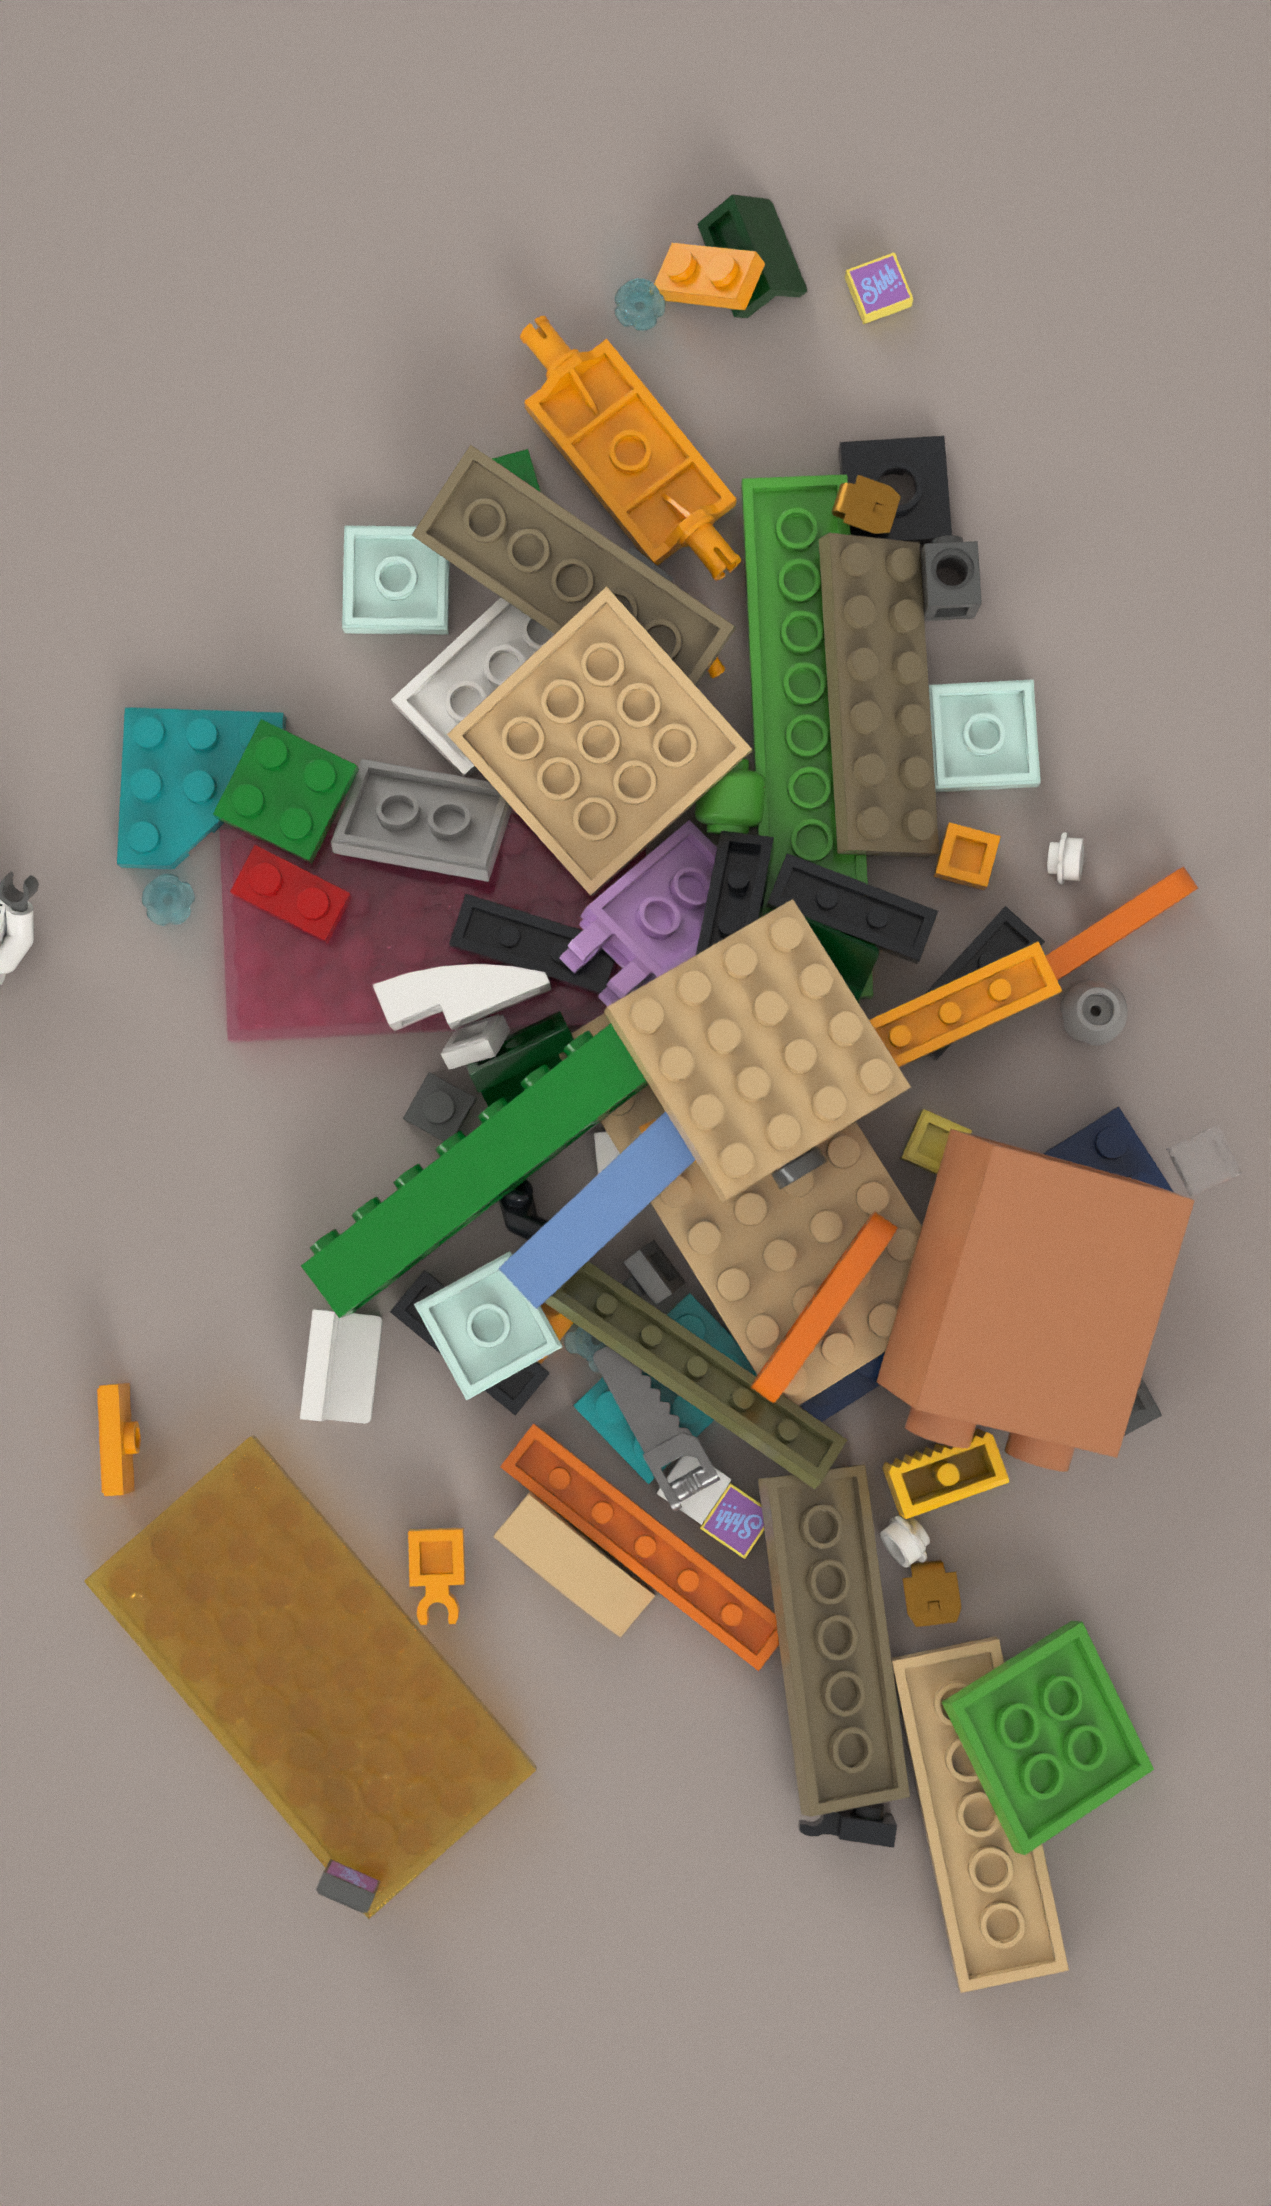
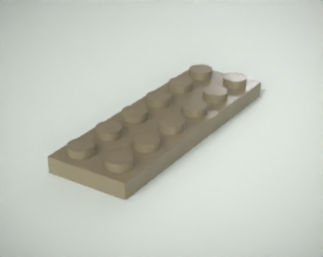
[412,444,736,687]
[819,533,939,858]
[758,1464,910,1817]

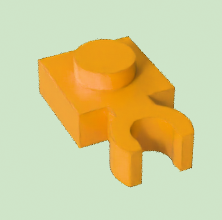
[408,1528,466,1625]

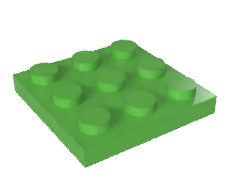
[942,1620,1154,1855]

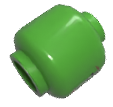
[695,759,766,834]

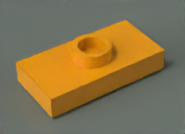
[97,1383,141,1496]

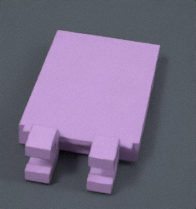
[560,820,717,1006]

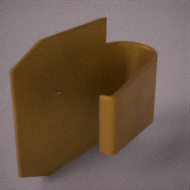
[832,475,901,534]
[902,1560,962,1627]

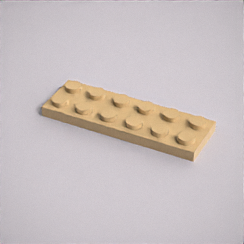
[891,1636,1069,1993]

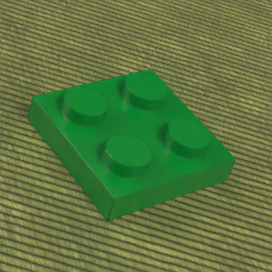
[213,719,359,864]

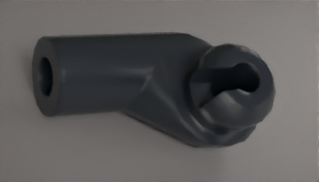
[499,1179,548,1240]

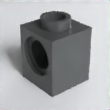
[920,535,982,621]

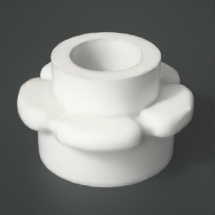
[1047,832,1084,885]
[880,1516,930,1568]

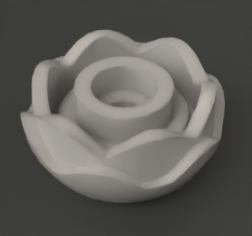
[1060,979,1128,1046]

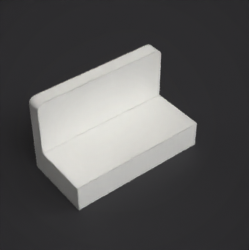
[300,1309,383,1424]

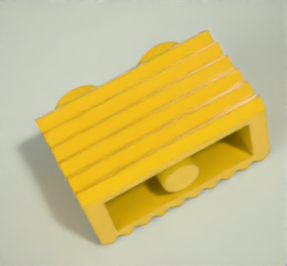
[882,1429,1009,1519]

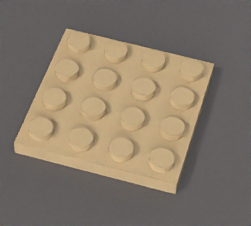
[447,586,753,896]
[604,899,911,1203]

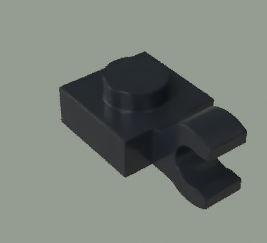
[798,1803,897,1848]

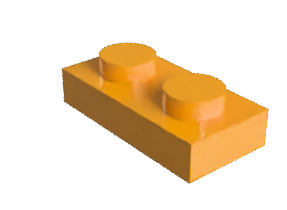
[652,243,765,310]

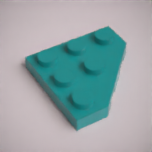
[117,707,286,870]

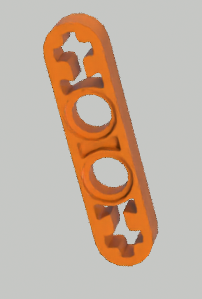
[1046,866,1198,981]
[750,1211,898,1403]

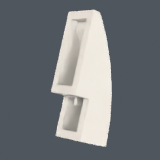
[373,964,551,1031]

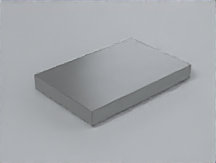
[331,759,512,882]

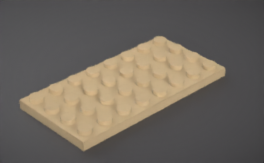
[558,1013,922,1406]

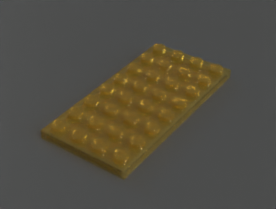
[84,1435,537,1919]

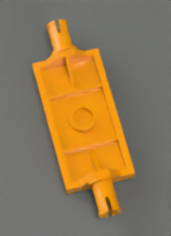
[520,315,742,581]

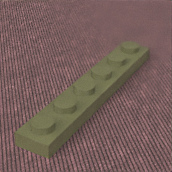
[544,1261,847,1489]

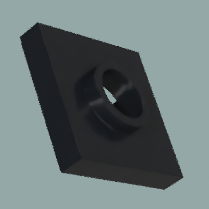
[839,436,952,545]

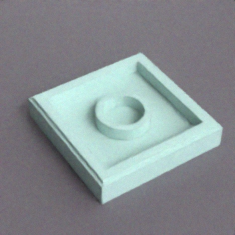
[342,526,450,635]
[929,679,1041,792]
[414,1251,563,1401]

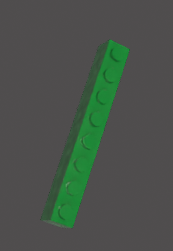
[301,1016,649,1318]

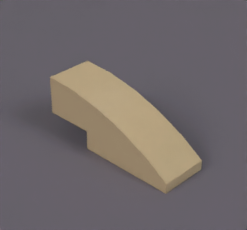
[493,1491,655,1638]

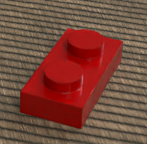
[230,845,353,944]

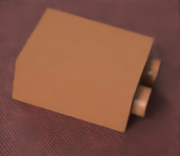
[877,1129,1195,1472]

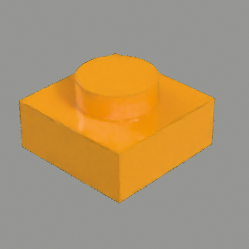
[933,822,1001,890]

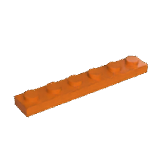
[500,1423,779,1671]

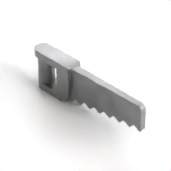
[593,1346,721,1512]

